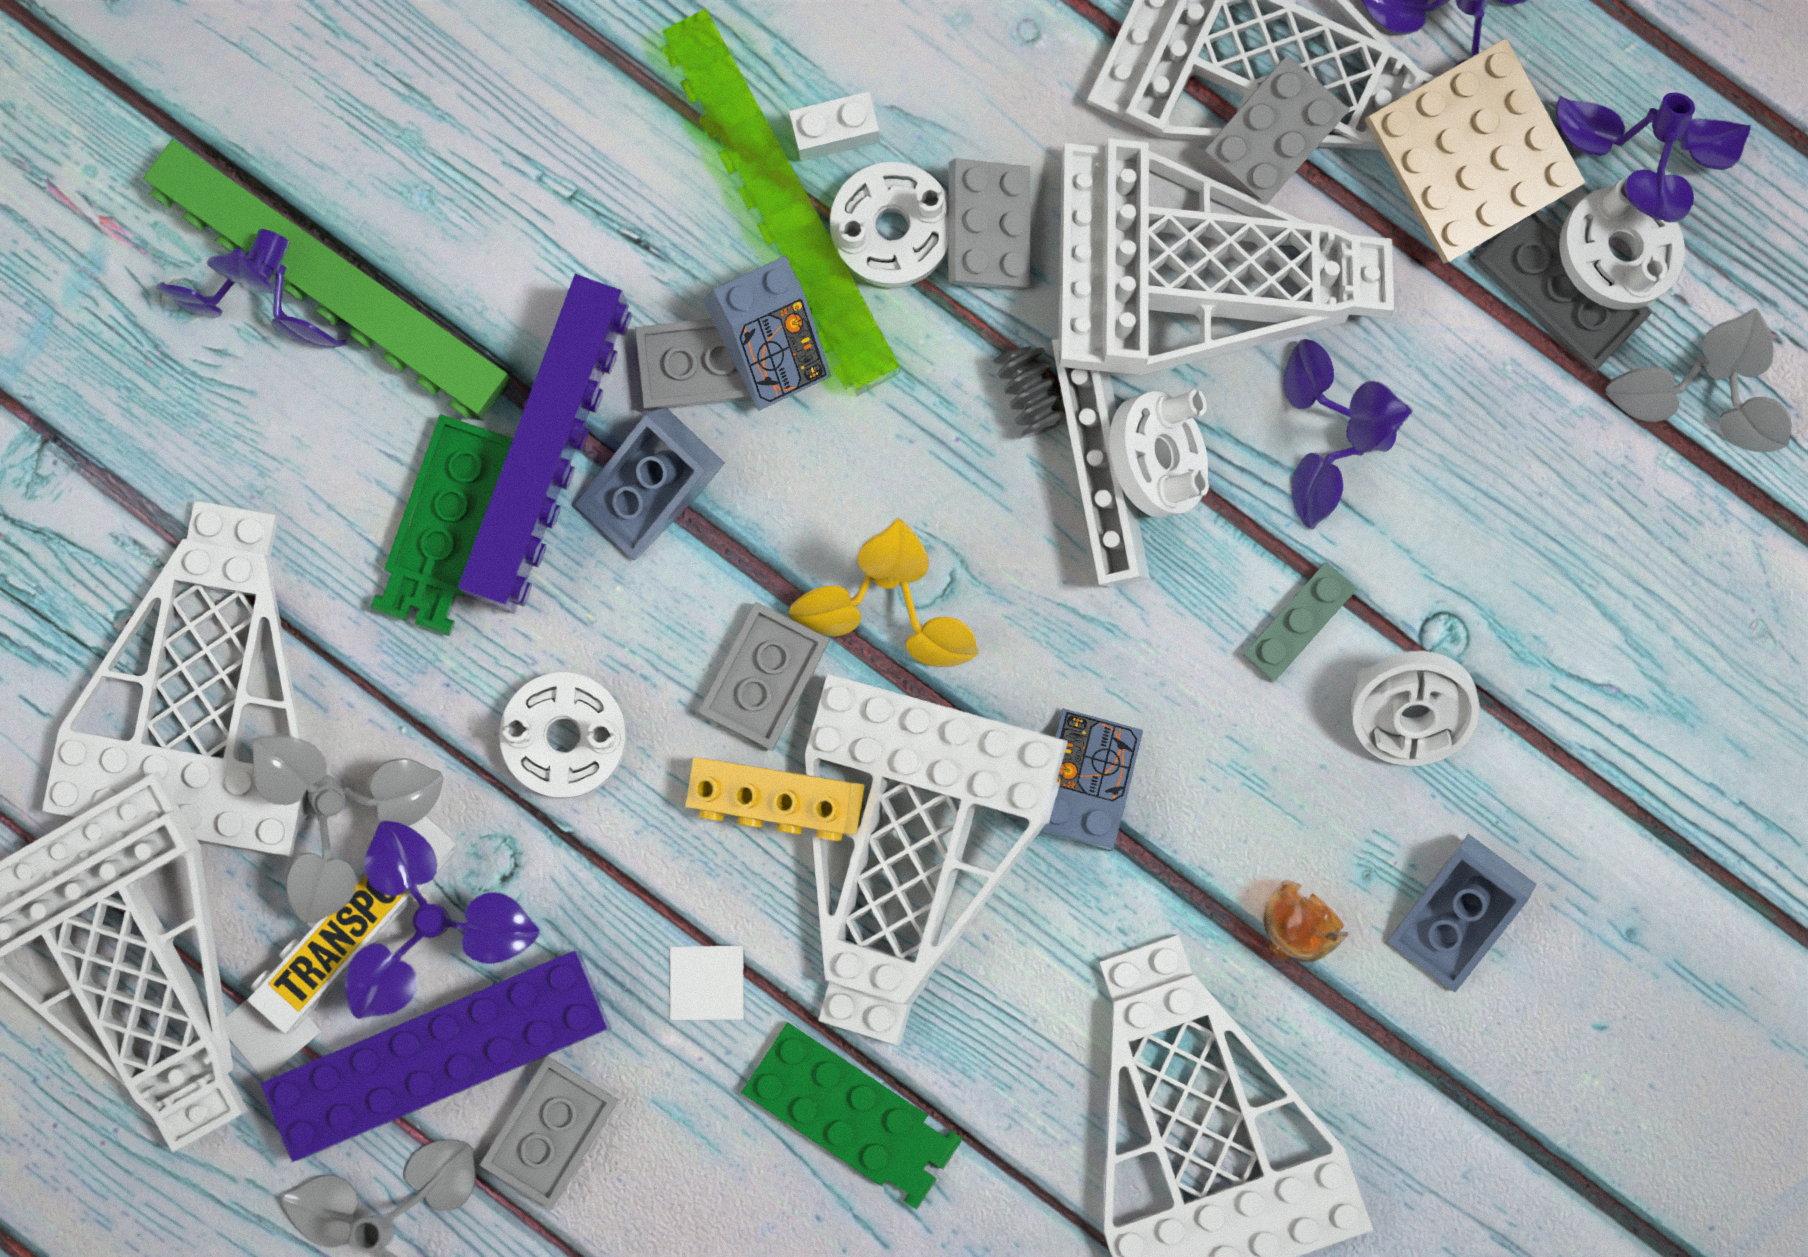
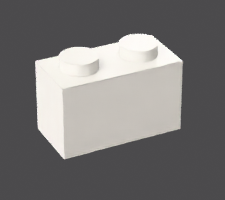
[789,91,880,162]

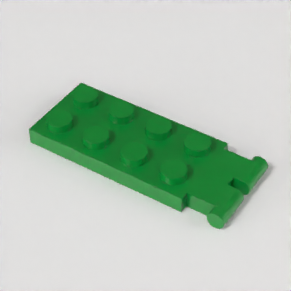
[371,414,513,636]
[741,1022,963,1210]

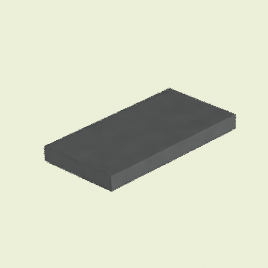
[1473,209,1652,374]

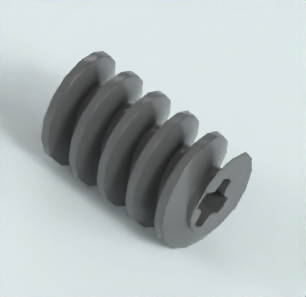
[993,346,1066,438]

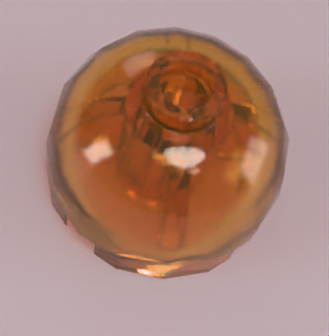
[1263,880,1348,962]

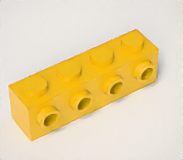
[685,757,865,841]

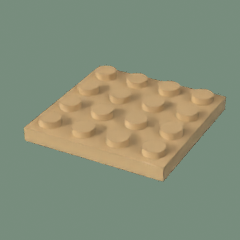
[1364,38,1585,264]

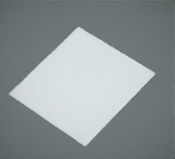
[670,946,744,1020]
[226,994,321,1080]

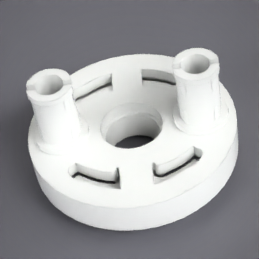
[830,162,948,288]
[1559,178,1685,310]
[1109,389,1209,518]
[1351,651,1480,766]
[499,672,627,799]

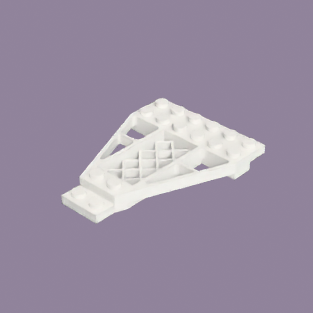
[1086,0,1436,150]
[1059,138,1394,375]
[42,500,307,857]
[805,674,1068,1045]
[0,771,248,1153]
[1099,935,1373,1257]

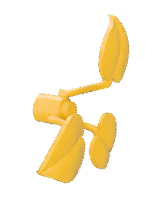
[788,518,979,667]

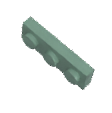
[1243,561,1357,683]

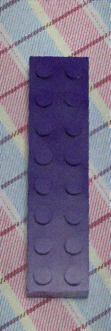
[458,274,632,614]
[260,950,612,1163]

